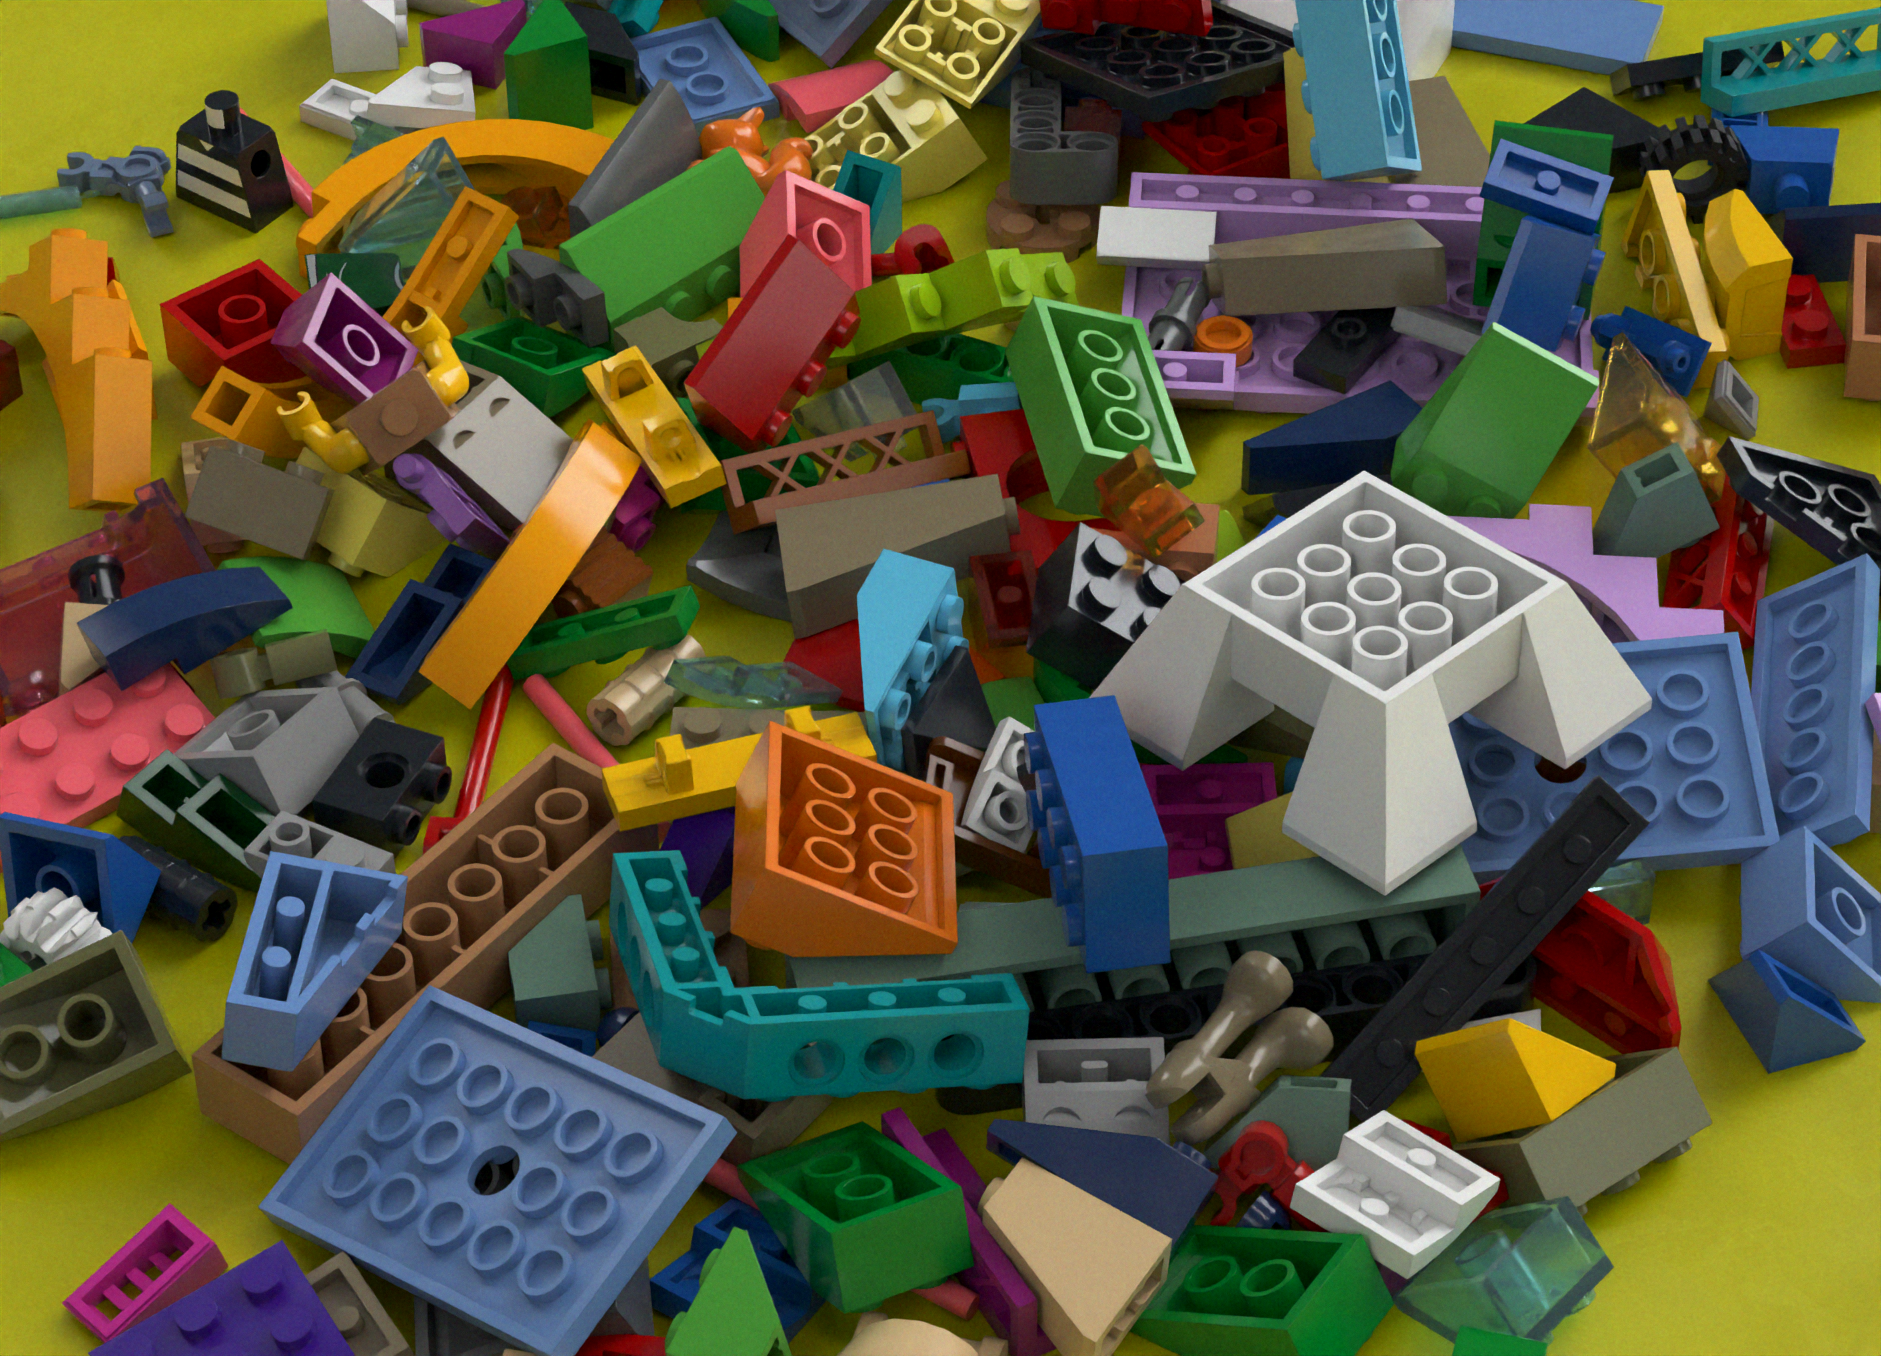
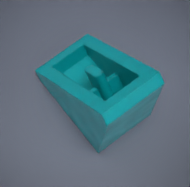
[833,150,902,254]

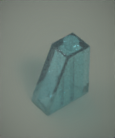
[338,137,476,282]

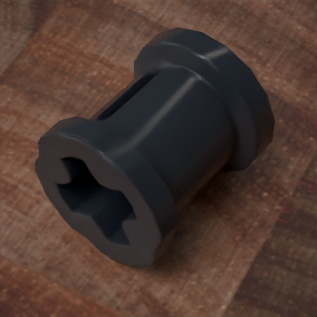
[68,555,125,605]

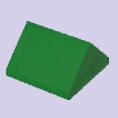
[504,0,594,130]

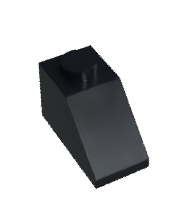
[564,2,642,106]

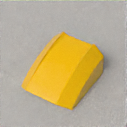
[1700,189,1793,361]

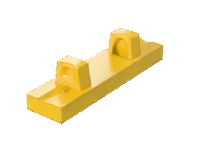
[582,345,727,508]
[601,705,877,832]

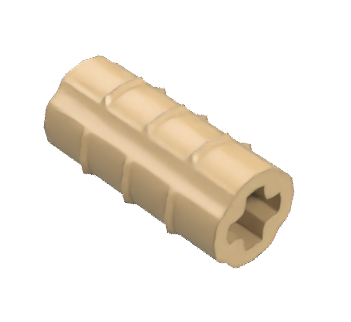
[587,634,710,746]

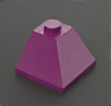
[270,272,418,407]

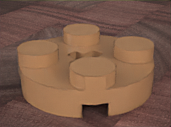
[986,180,1100,263]

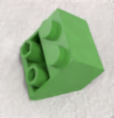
[665,1227,792,1356]

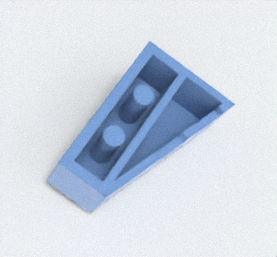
[221,851,408,1072]

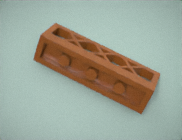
[719,410,972,535]

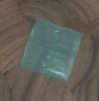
[664,655,843,709]

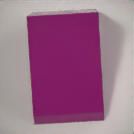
[419,0,527,89]

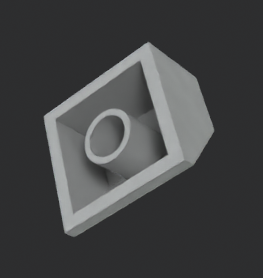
[174,687,360,818]

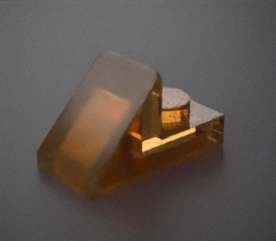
[1093,444,1205,559]

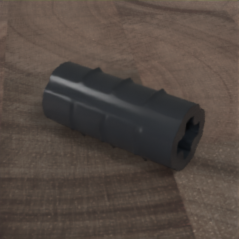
[119,835,238,942]

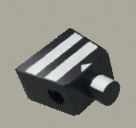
[176,90,293,234]

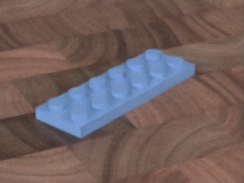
[1751,553,1880,848]

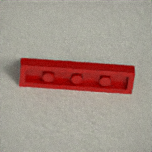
[1662,459,1774,651]

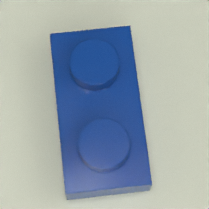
[1479,139,1614,236]

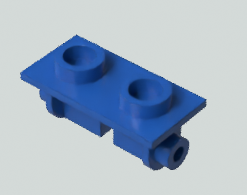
[1590,306,1712,397]

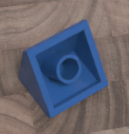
[0,812,161,944]

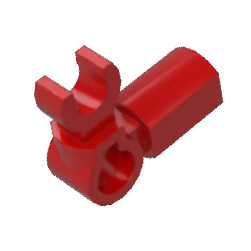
[1209,1120,1331,1233]

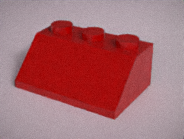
[684,233,861,454]

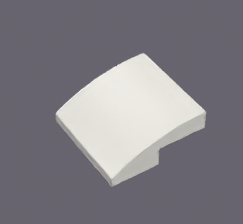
[1290,1110,1501,1279]

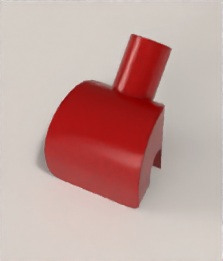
[871,224,955,277]

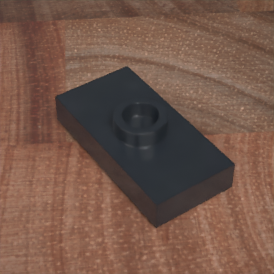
[1293,308,1401,394]

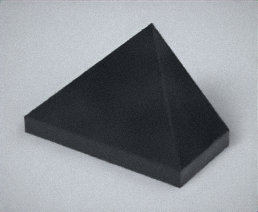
[901,645,996,780]

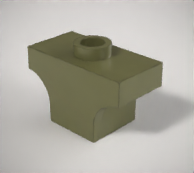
[613,307,723,400]

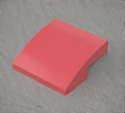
[768,60,894,133]

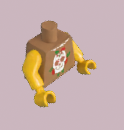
[276,306,469,476]

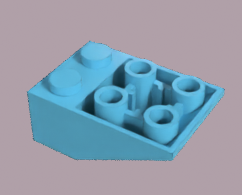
[857,548,969,772]

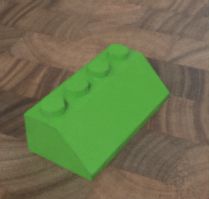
[559,146,765,353]
[1005,296,1197,519]

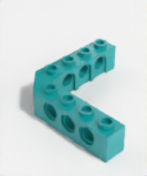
[609,850,1030,1102]

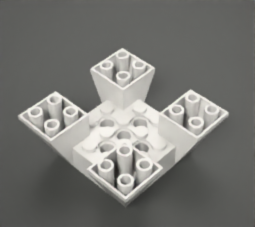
[1089,471,1652,896]

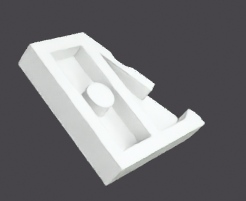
[366,62,476,129]

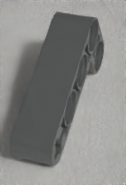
[1010,67,1118,205]

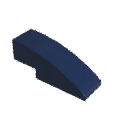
[345,543,496,706]
[77,567,293,691]

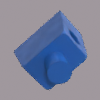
[1731,125,1839,214]

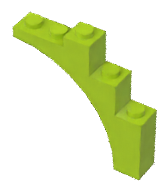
[695,248,1079,370]

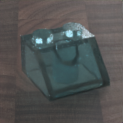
[1392,1196,1614,1346]

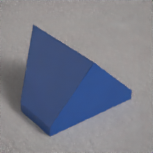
[1707,949,1866,1074]

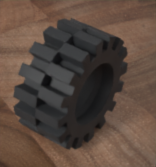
[1639,115,1749,224]

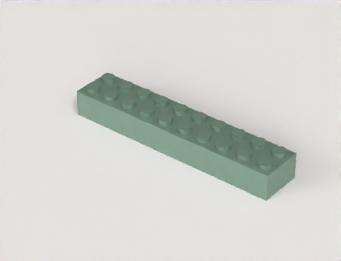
[785,844,1481,1045]

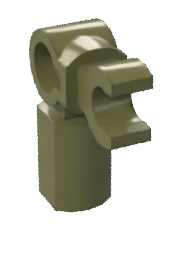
[210,629,338,699]

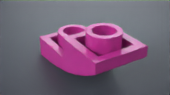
[606,464,665,554]

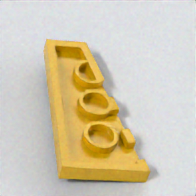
[1621,170,1730,389]

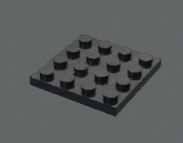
[1020,0,1295,122]

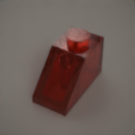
[968,550,1037,654]

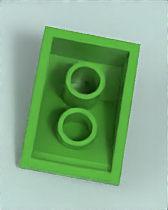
[1391,322,1599,519]

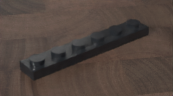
[1318,775,1650,1124]

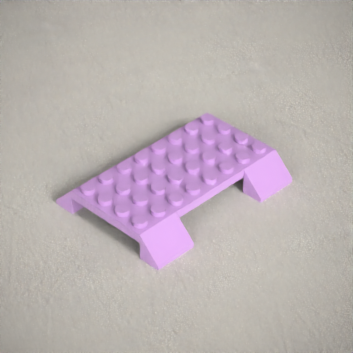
[1122,172,1600,427]

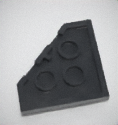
[1716,436,1881,597]

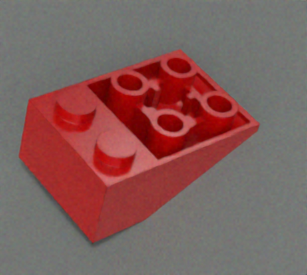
[1142,83,1290,179]

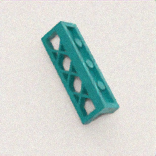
[1700,7,1881,117]

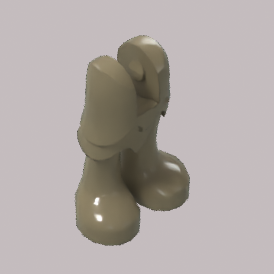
[1145,950,1333,1146]

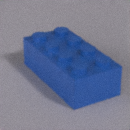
[1024,695,1170,973]

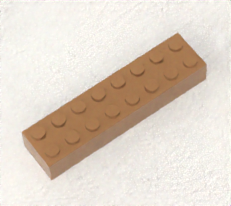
[191,743,659,1165]

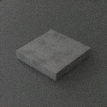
[1390,306,1484,356]

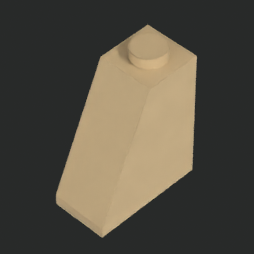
[977,1157,1172,1356]

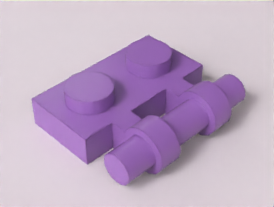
[393,453,510,561]

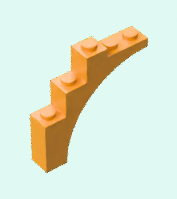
[0,228,152,514]

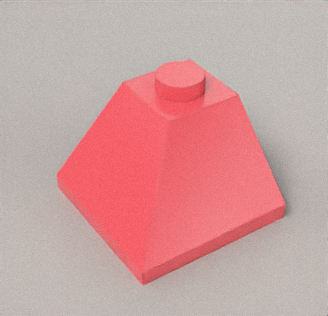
[739,170,872,298]

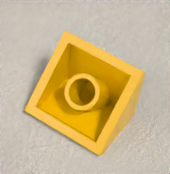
[1415,1018,1616,1143]

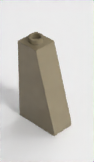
[1391,76,1490,187]
[1201,219,1447,316]
[775,474,1020,639]

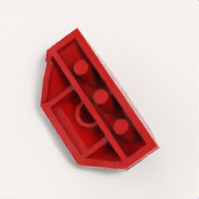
[1478,876,1682,1054]

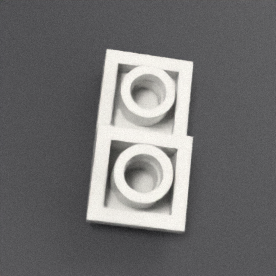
[961,716,1035,853]

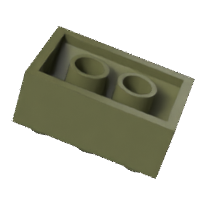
[1452,1047,1713,1229]

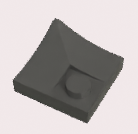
[686,511,792,622]

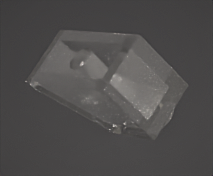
[791,361,918,462]

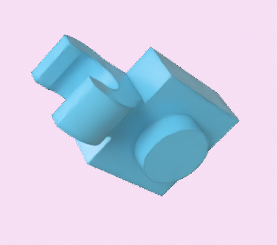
[922,382,1023,444]

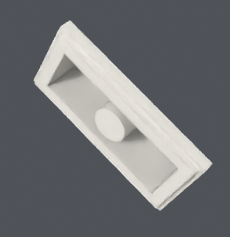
[1096,206,1217,270]

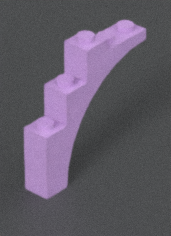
[1448,504,1724,643]

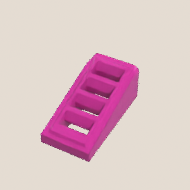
[62,1203,229,1344]

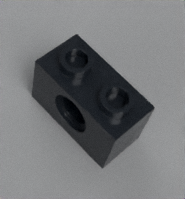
[312,717,452,860]

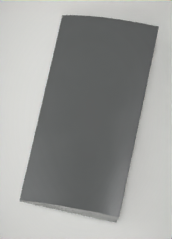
[568,79,703,238]

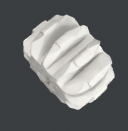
[0,887,112,972]

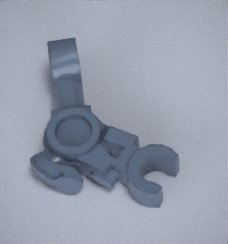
[57,145,174,237]

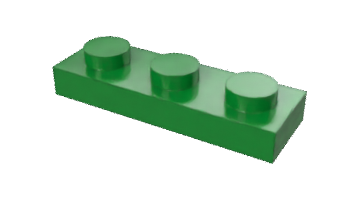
[506,585,700,680]

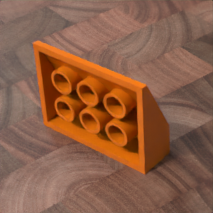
[730,721,958,957]

